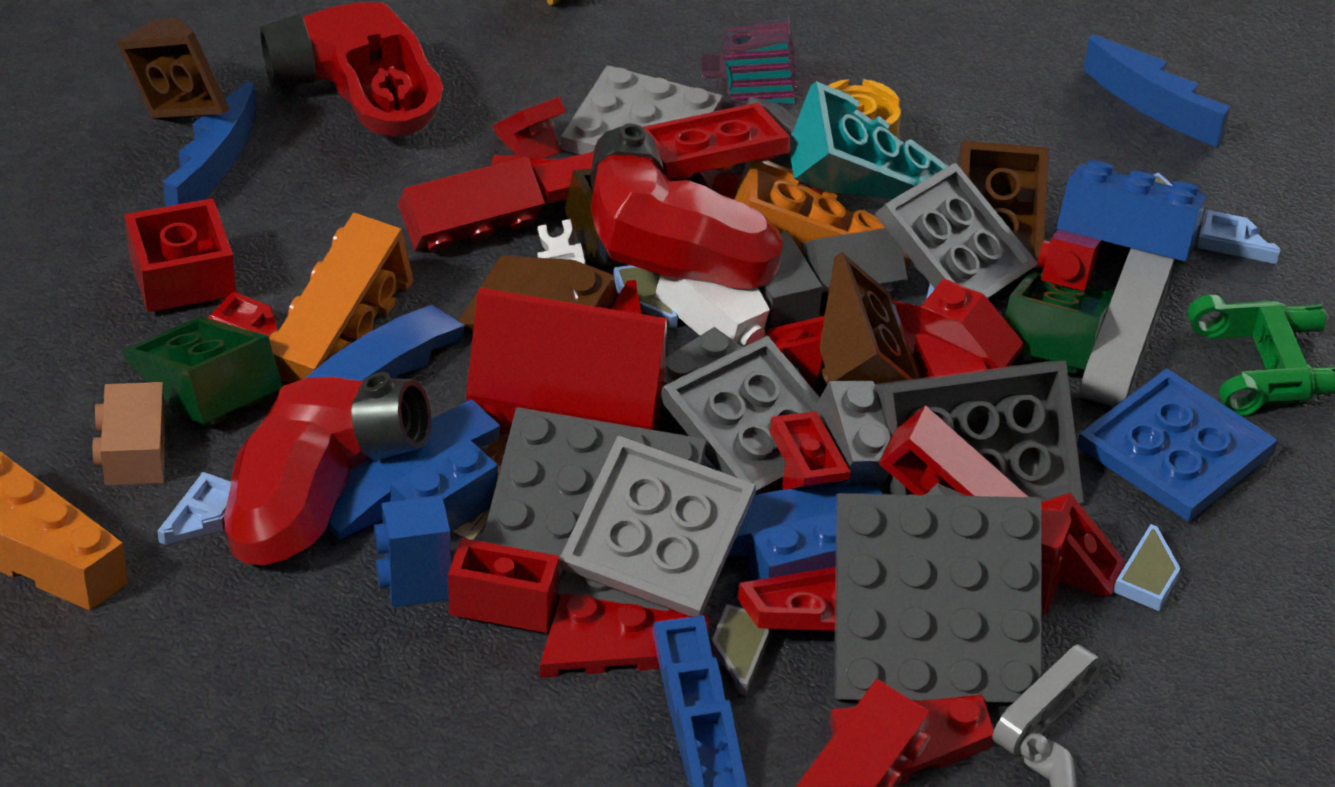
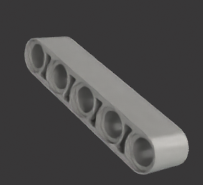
[1079,248,1175,407]

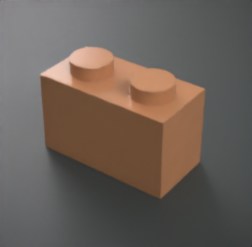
[93,382,167,486]

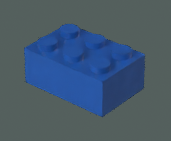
[1056,160,1207,261]

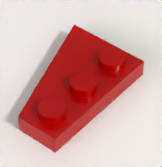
[738,567,835,631]
[540,593,710,678]
[830,694,994,785]

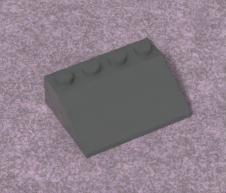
[874,361,1084,503]

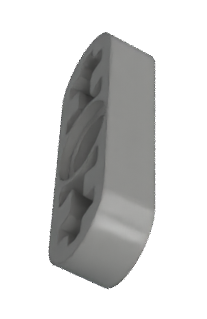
[993,644,1102,756]

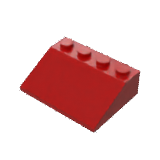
[466,287,667,435]

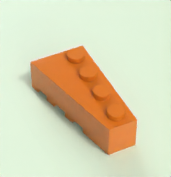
[269,212,414,383]
[0,451,128,611]

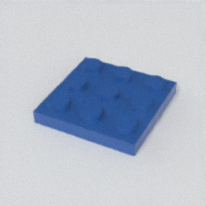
[1077,368,1278,522]

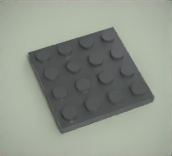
[482,407,706,611]
[834,494,1041,702]

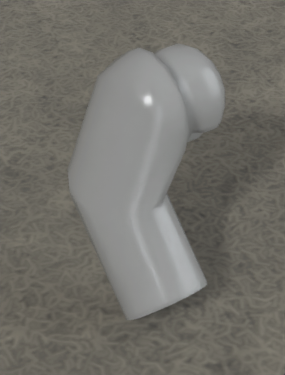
[1021,733,1077,787]

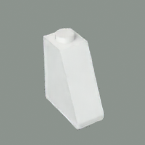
[655,275,770,347]

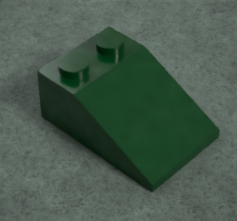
[1005,270,1114,373]
[122,316,283,425]

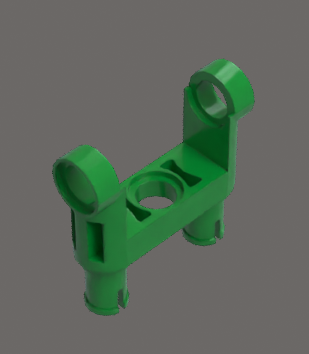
[1187,294,1335,417]

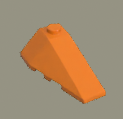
[735,160,911,266]

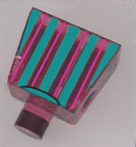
[701,17,798,105]

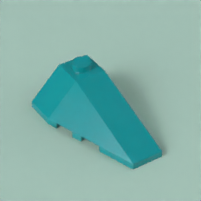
[790,81,948,199]

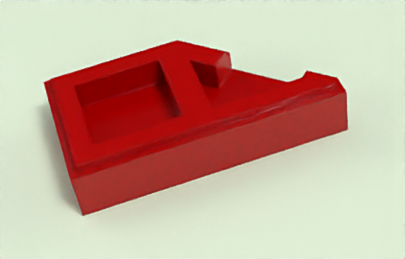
[208,291,278,337]

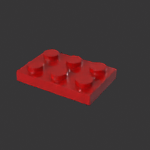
[643,102,790,179]

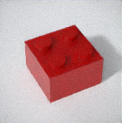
[124,198,236,313]

